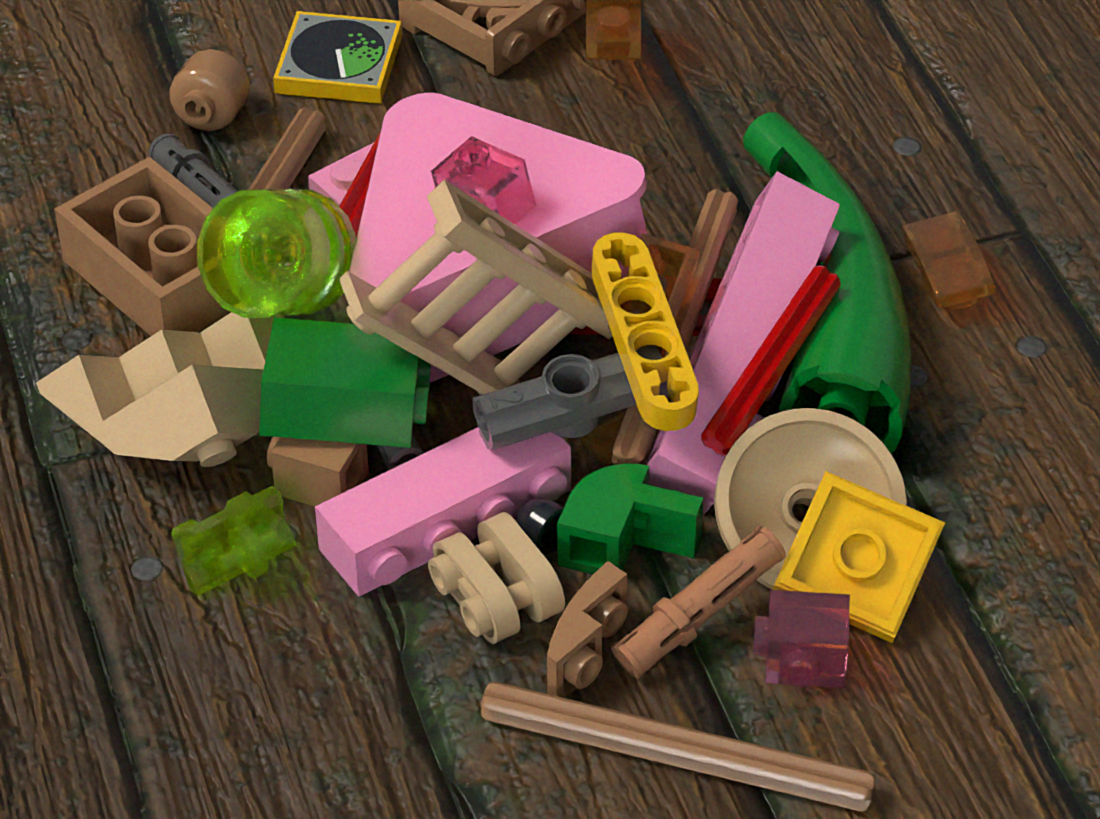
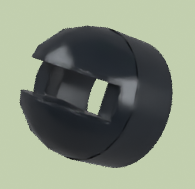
[517,498,564,554]

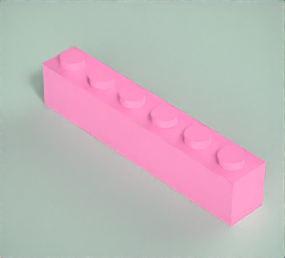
[645,171,840,515]

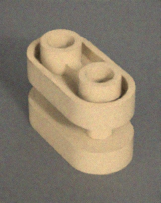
[428,512,565,644]

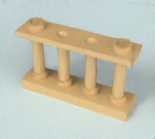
[339,180,612,395]

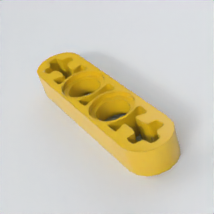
[591,232,699,431]

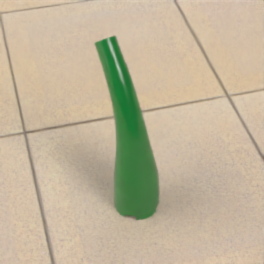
[743,112,912,454]

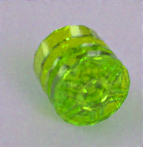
[197,189,357,318]

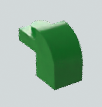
[557,464,703,574]

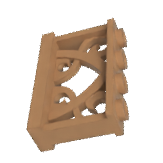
[398,0,602,77]

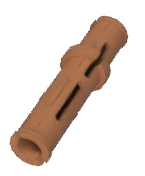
[611,525,786,679]

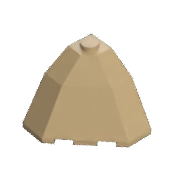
[36,305,284,467]

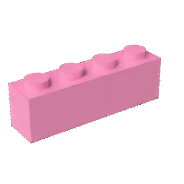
[315,427,571,597]

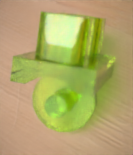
[171,486,296,596]

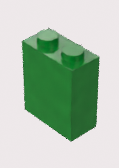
[259,317,431,448]

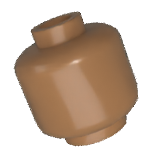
[170,49,250,132]

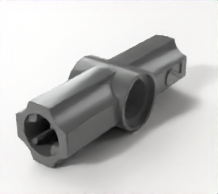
[473,345,669,450]

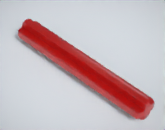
[701,266,841,456]

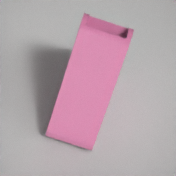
[349,93,665,383]

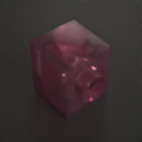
[431,136,536,224]
[753,590,850,688]

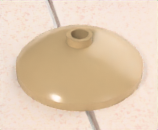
[714,408,907,589]

